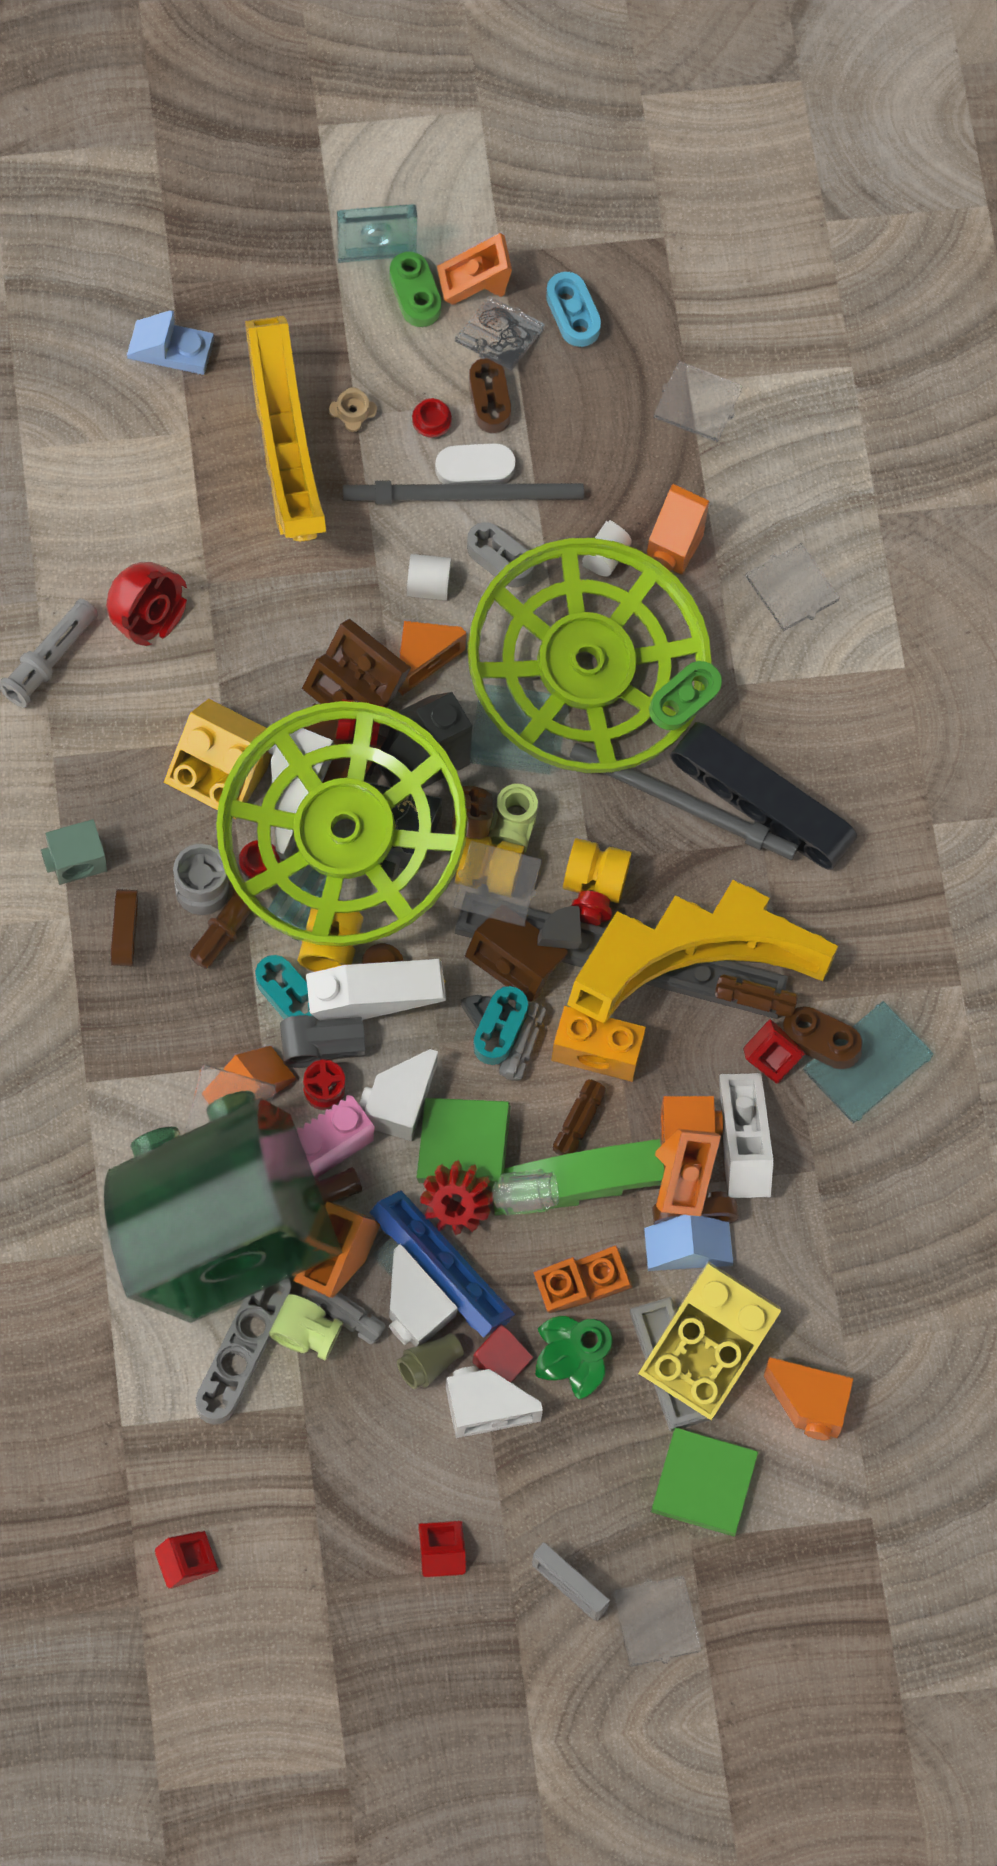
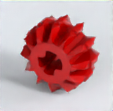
[420,1160,494,1236]

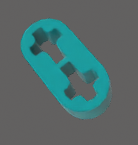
[255,955,316,1019]
[473,986,528,1065]

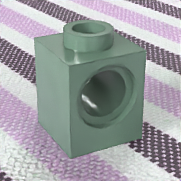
[41,819,107,885]

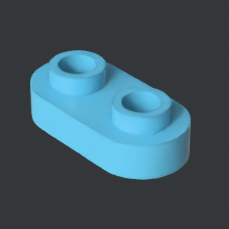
[546,272,601,347]

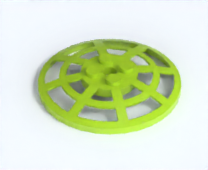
[468,538,712,773]
[216,701,468,946]

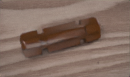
[715,974,798,1017]
[553,1079,606,1155]

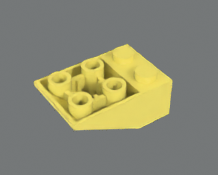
[638,1261,781,1420]

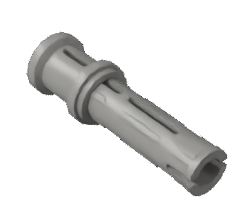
[0,598,98,708]

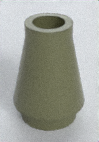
[397,1333,464,1389]

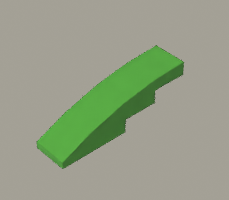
[490,1139,665,1215]

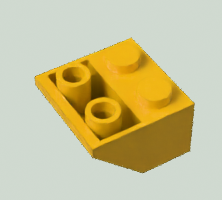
[163,699,272,819]

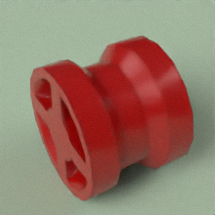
[303,1060,345,1110]

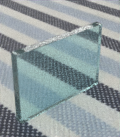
[803,1001,934,1124]

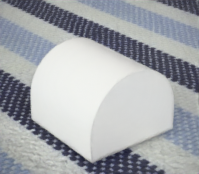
[582,520,632,577]
[407,554,451,600]

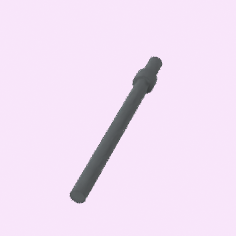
[343,480,584,505]
[570,743,799,861]

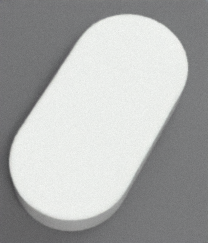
[435,443,515,484]

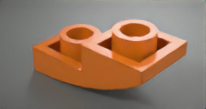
[533,1245,633,1313]

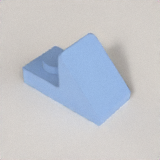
[127,311,214,375]

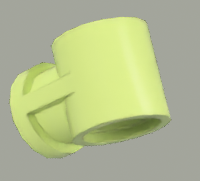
[488,783,538,853]
[268,1294,344,1361]

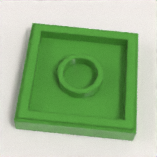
[416,1098,511,1187]
[651,1427,758,1537]

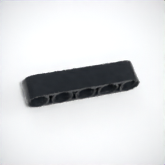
[670,722,857,870]

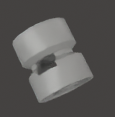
[173,844,229,915]

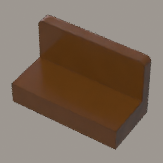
[465,905,568,1002]

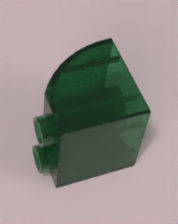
[104,1091,342,1323]

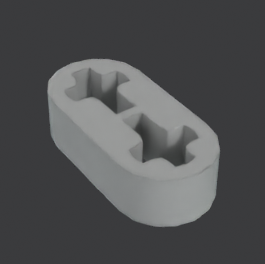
[467,522,534,588]

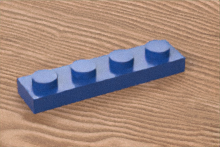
[369,1190,515,1338]

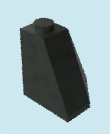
[378,692,473,789]

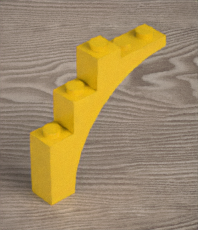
[245,316,326,541]
[567,880,838,1024]

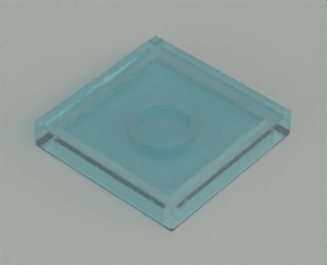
[337,204,417,263]
[470,684,559,775]

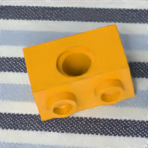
[551,1006,646,1082]

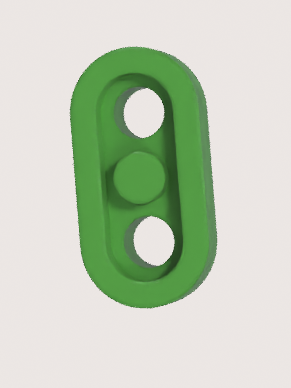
[389,252,441,327]
[649,661,722,730]

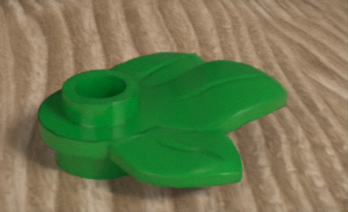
[535,1316,613,1399]

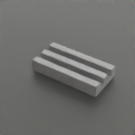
[532,1542,610,1621]

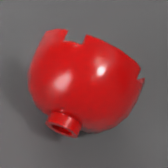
[106,562,187,646]

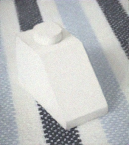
[359,1049,438,1141]
[389,1244,457,1346]
[446,1366,543,1438]

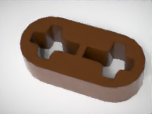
[469,358,511,434]
[452,786,493,839]
[111,889,138,967]

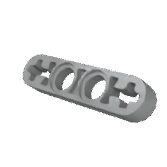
[196,1268,291,1425]

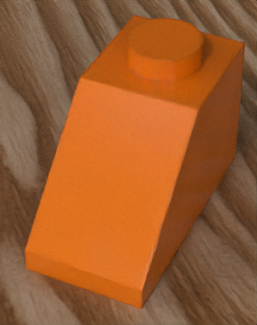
[647,484,709,575]
[661,1096,723,1170]
[293,1201,380,1298]
[763,1357,854,1440]

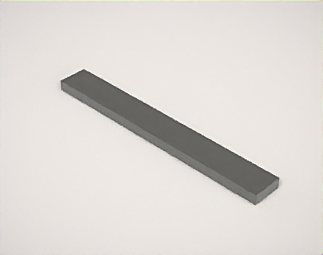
[455,891,788,1019]

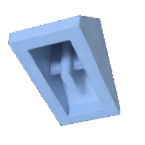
[644,1215,733,1271]

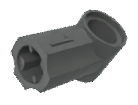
[280,1015,365,1068]

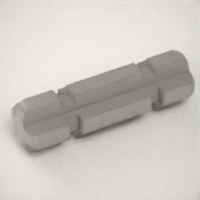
[499,1001,546,1081]
[306,1289,385,1344]

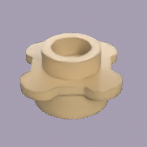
[329,387,377,432]

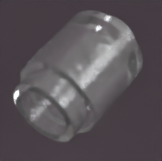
[493,1169,559,1216]

